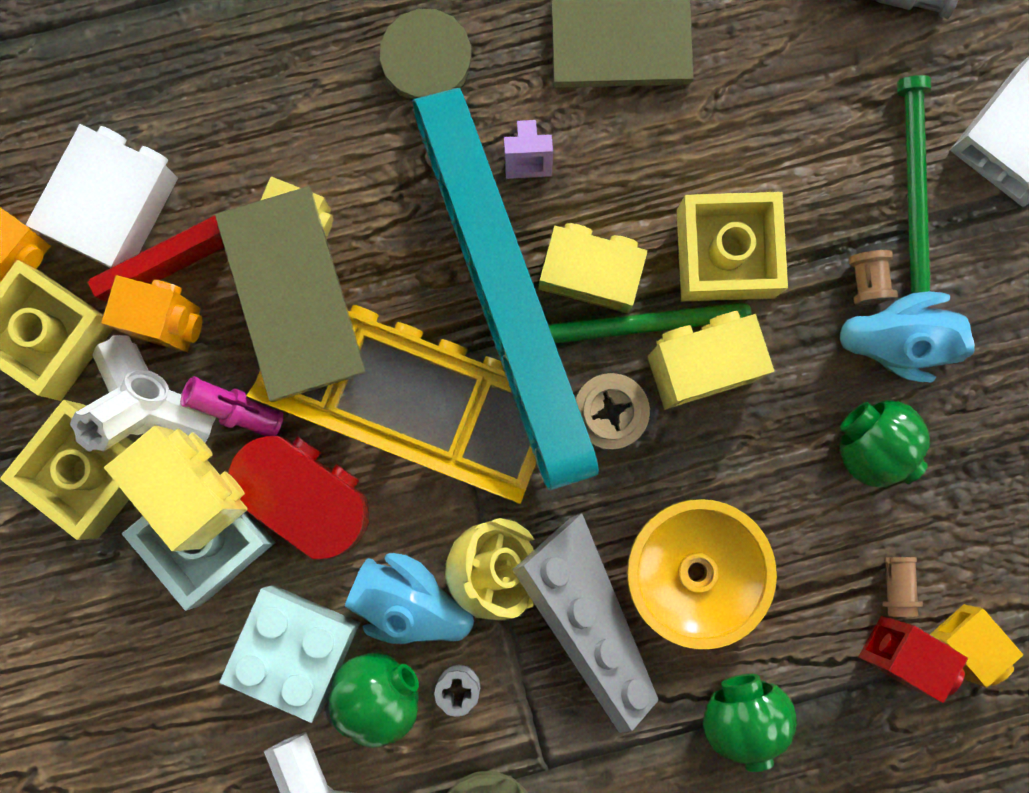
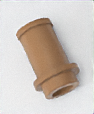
[882,557,923,617]

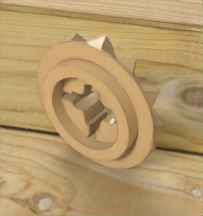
[576,373,650,449]

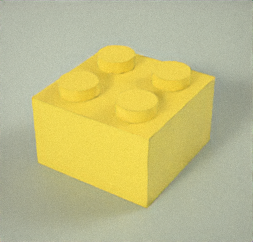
[677,192,788,302]
[0,260,113,401]
[647,311,775,410]
[0,400,133,540]
[104,425,248,552]

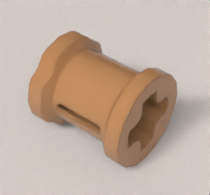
[849,250,898,306]

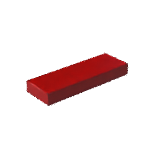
[88,215,224,303]

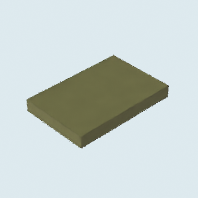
[551,0,694,88]

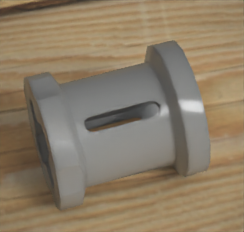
[434,664,481,717]

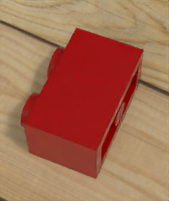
[858,616,968,703]

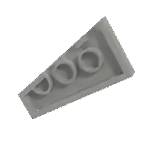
[512,513,659,733]

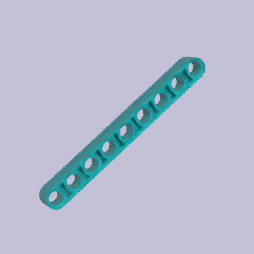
[413,87,599,491]

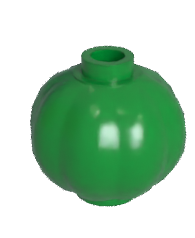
[839,400,930,487]
[329,653,419,748]
[703,674,797,772]

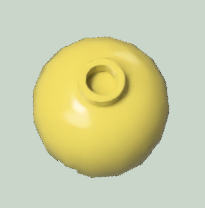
[445,518,535,620]

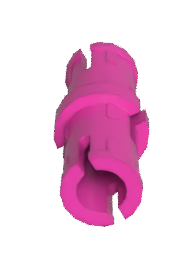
[180,376,283,437]

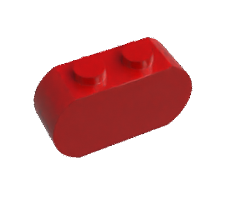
[228,436,370,559]

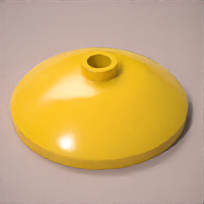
[627,499,777,649]

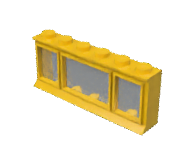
[246,305,536,504]

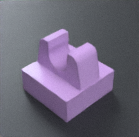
[504,120,553,179]

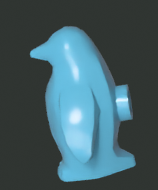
[840,291,975,382]
[345,553,474,644]

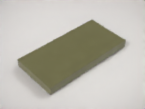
[215,186,367,402]

